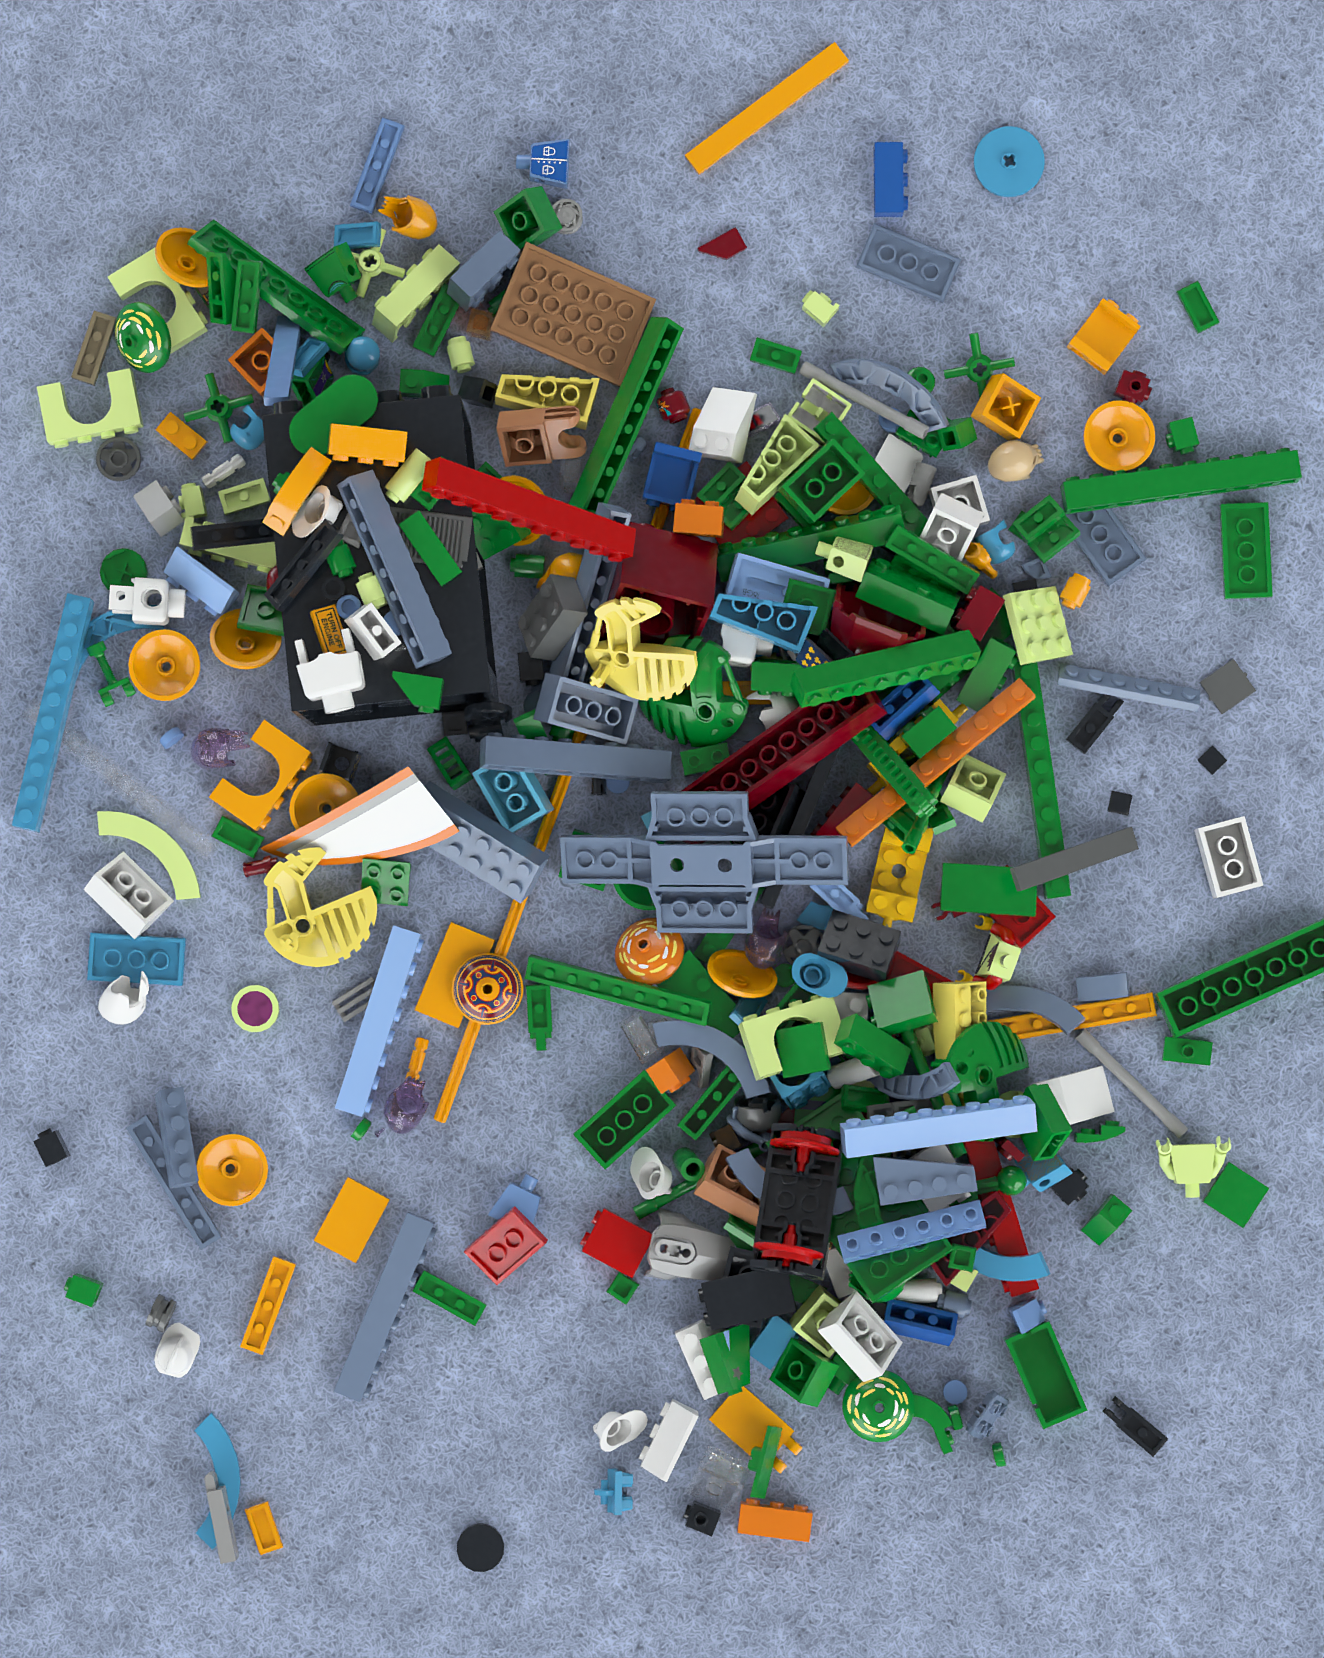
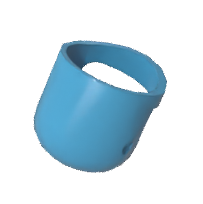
[345,336,380,375]
[230,404,264,450]
[974,520,1015,564]

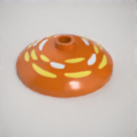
[615,918,684,986]

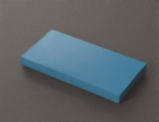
[87,933,186,986]

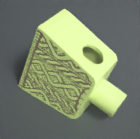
[815,537,874,582]

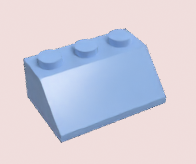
[164,546,240,616]

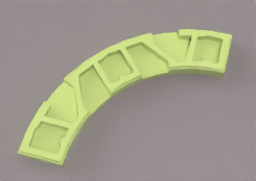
[97,811,201,900]

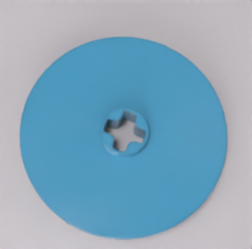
[974,126,1045,197]

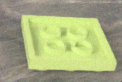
[1003,586,1073,665]

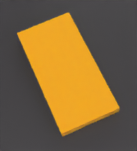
[415,922,495,1028]

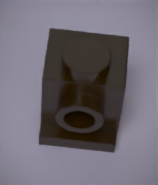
[709,1124,741,1150]

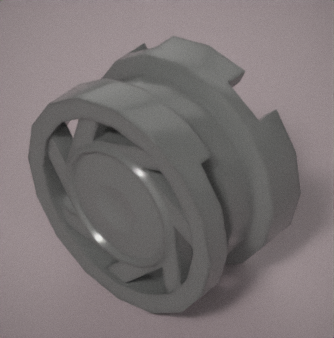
[145,1294,177,1333]

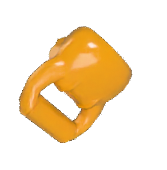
[964,542,998,579]

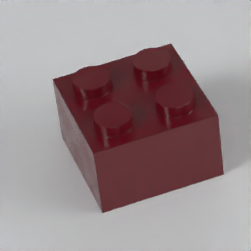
[950,585,1005,641]

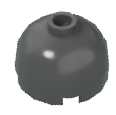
[734,1093,782,1135]

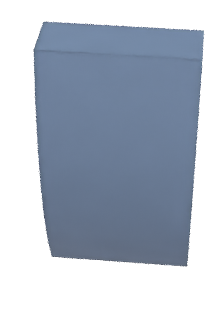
[1076,972,1129,1001]

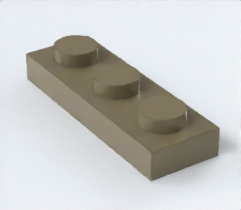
[71,310,117,386]

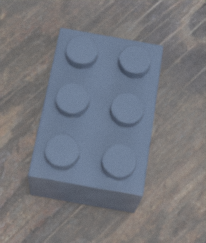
[447,230,520,312]

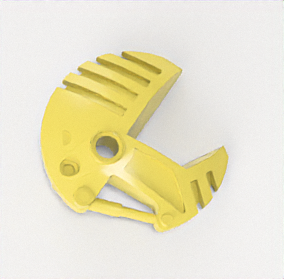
[585,597,698,701]
[264,847,377,967]

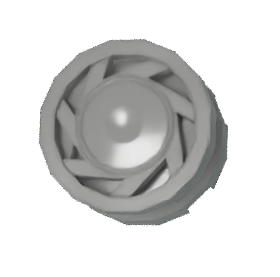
[552,199,583,235]

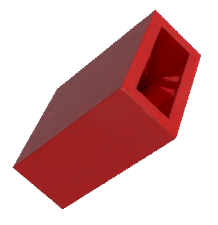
[580,1207,652,1278]

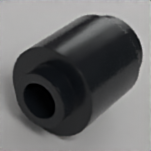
[468,720,503,743]

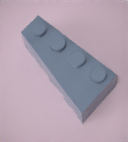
[872,1155,978,1205]

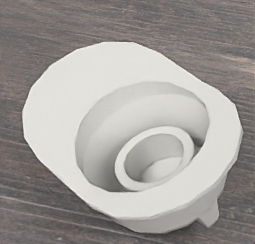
[292,485,343,538]
[630,1147,672,1200]
[154,1322,200,1378]
[593,1410,648,1452]

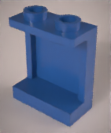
[641,442,702,512]

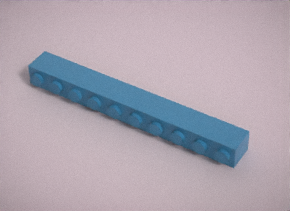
[12,593,95,833]

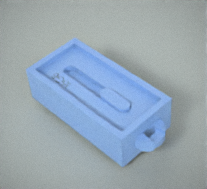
[724,553,834,610]

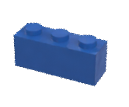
[873,142,908,217]
[871,679,941,741]
[883,1299,958,1346]

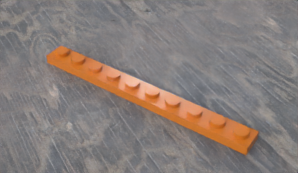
[836,678,1035,848]

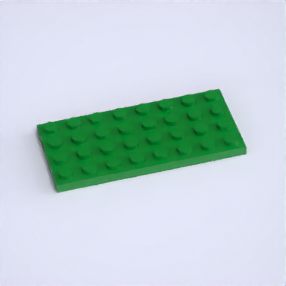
[766,1093,954,1303]

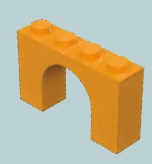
[209,720,313,831]

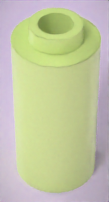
[385,448,431,504]

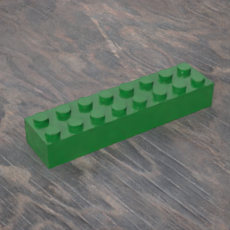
[1154,918,1324,1038]

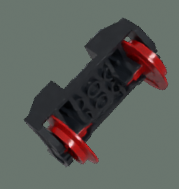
[750,1123,843,1281]

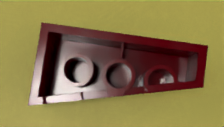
[810,783,874,836]
[931,1191,1012,1287]

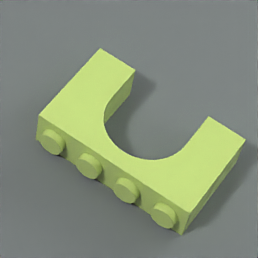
[108,248,208,354]
[37,368,144,448]
[738,995,845,1081]

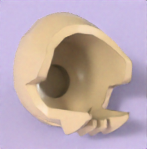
[988,440,1044,482]

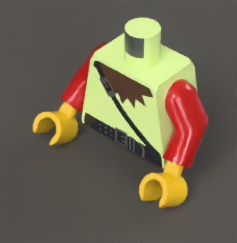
[955,915,1021,990]

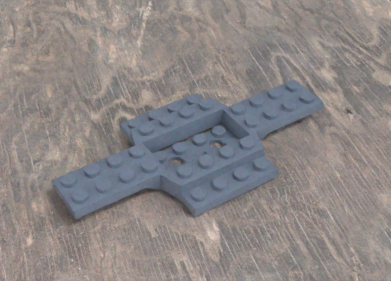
[560,791,849,933]

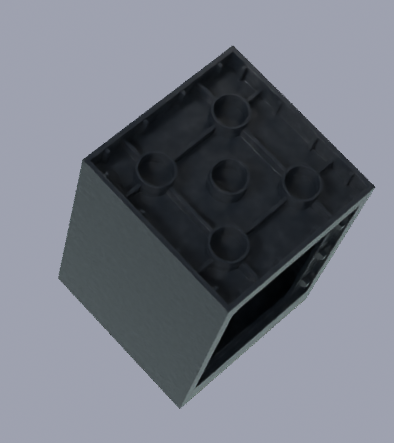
[262,385,499,726]

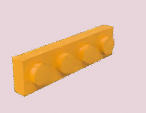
[240,1256,296,1355]

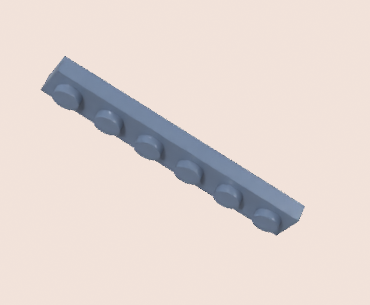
[1057,663,1200,712]
[126,1115,222,1250]

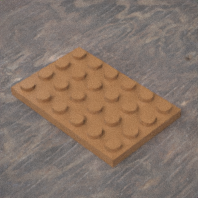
[489,242,656,387]

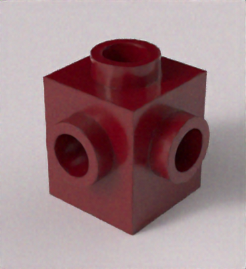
[1113,370,1152,405]

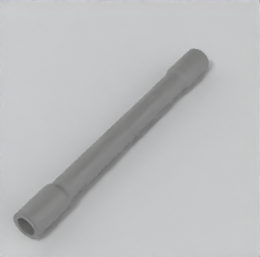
[800,361,929,439]
[1075,1028,1188,1138]

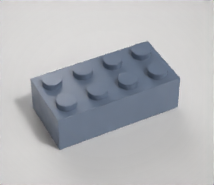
[533,673,639,745]

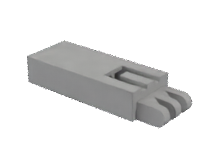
[204,1471,239,1564]

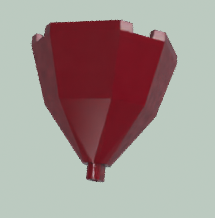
[831,583,926,656]

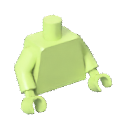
[1155,1136,1231,1198]

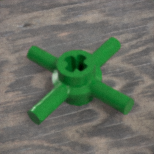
[943,332,1015,399]
[183,373,255,443]

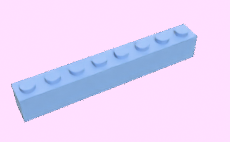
[335,925,424,1117]
[840,1095,1037,1158]

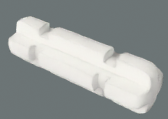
[202,454,246,488]

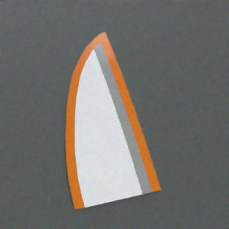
[261,767,459,865]

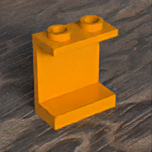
[1067,298,1141,375]

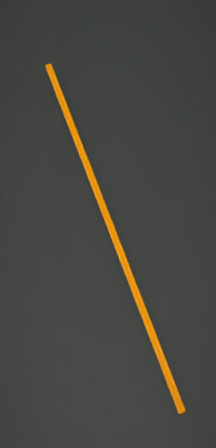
[434,408,701,1123]

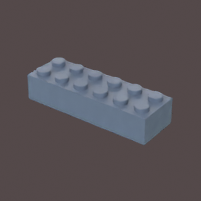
[424,781,550,903]

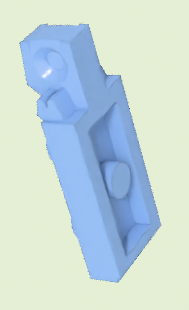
[810,885,869,920]

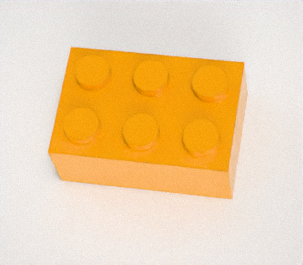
[327,424,407,467]

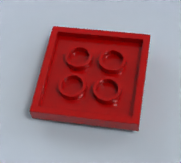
[693,461,788,545]

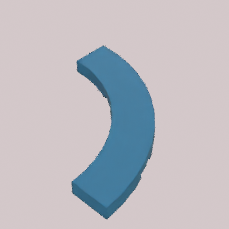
[76,605,165,680]
[973,1246,1051,1281]
[194,1413,241,1550]

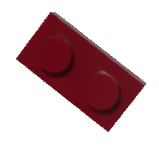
[994,1136,1025,1162]

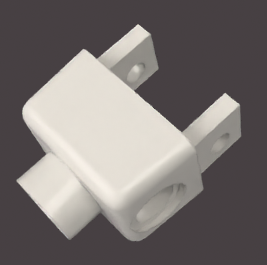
[109,577,186,626]
[720,624,773,668]
[295,628,365,714]

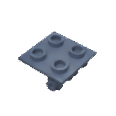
[966,1390,1009,1440]

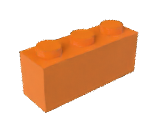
[737,1498,813,1542]

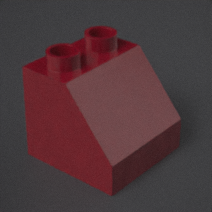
[599,522,718,645]

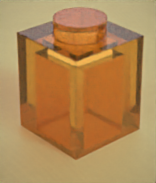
[466,308,495,341]

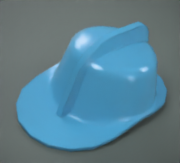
[791,953,848,998]

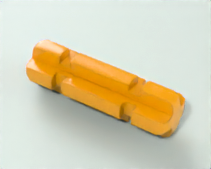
[405,1037,429,1084]

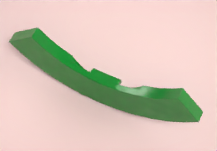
[854,1106,917,1230]

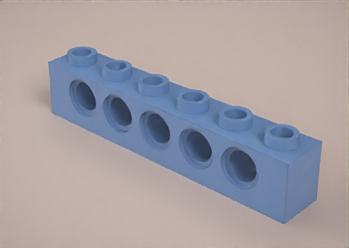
[837,1200,986,1264]

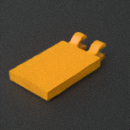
[709,1386,802,1474]

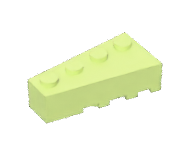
[372,245,460,343]
[735,414,820,515]
[179,516,277,574]

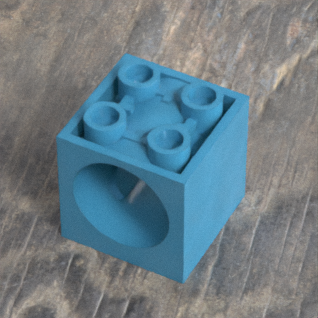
[770,1048,831,1110]

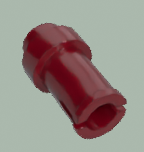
[243,855,279,877]

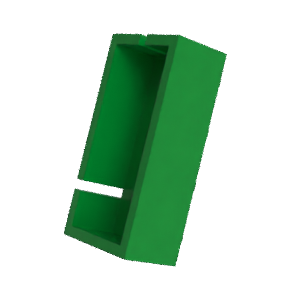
[1003,1319,1088,1429]

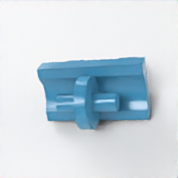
[594,1468,633,1515]

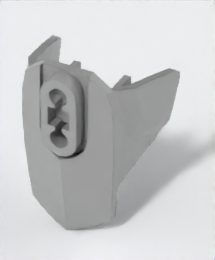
[644,1208,735,1281]

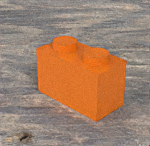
[646,1047,696,1094]

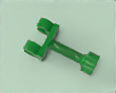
[86,640,136,707]

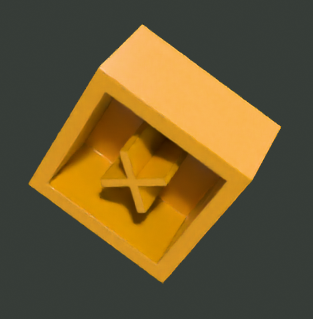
[971,373,1041,441]

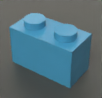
[750,1316,799,1370]

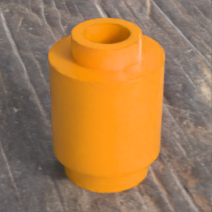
[1059,573,1091,610]

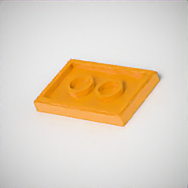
[314,1177,390,1263]

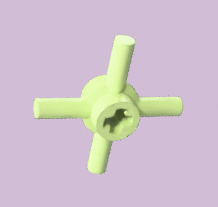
[352,229,406,298]

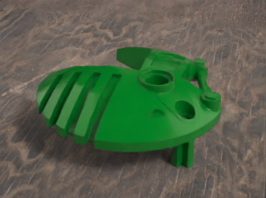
[638,634,749,747]
[930,1021,1029,1142]

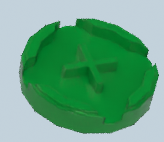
[100,548,148,596]

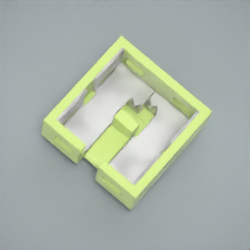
[787,378,852,445]

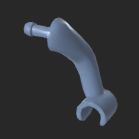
[726,1106,771,1152]

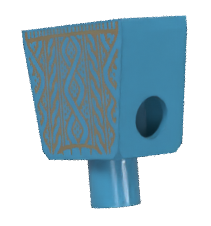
[1014,1148,1073,1192]

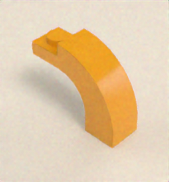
[263,447,332,536]

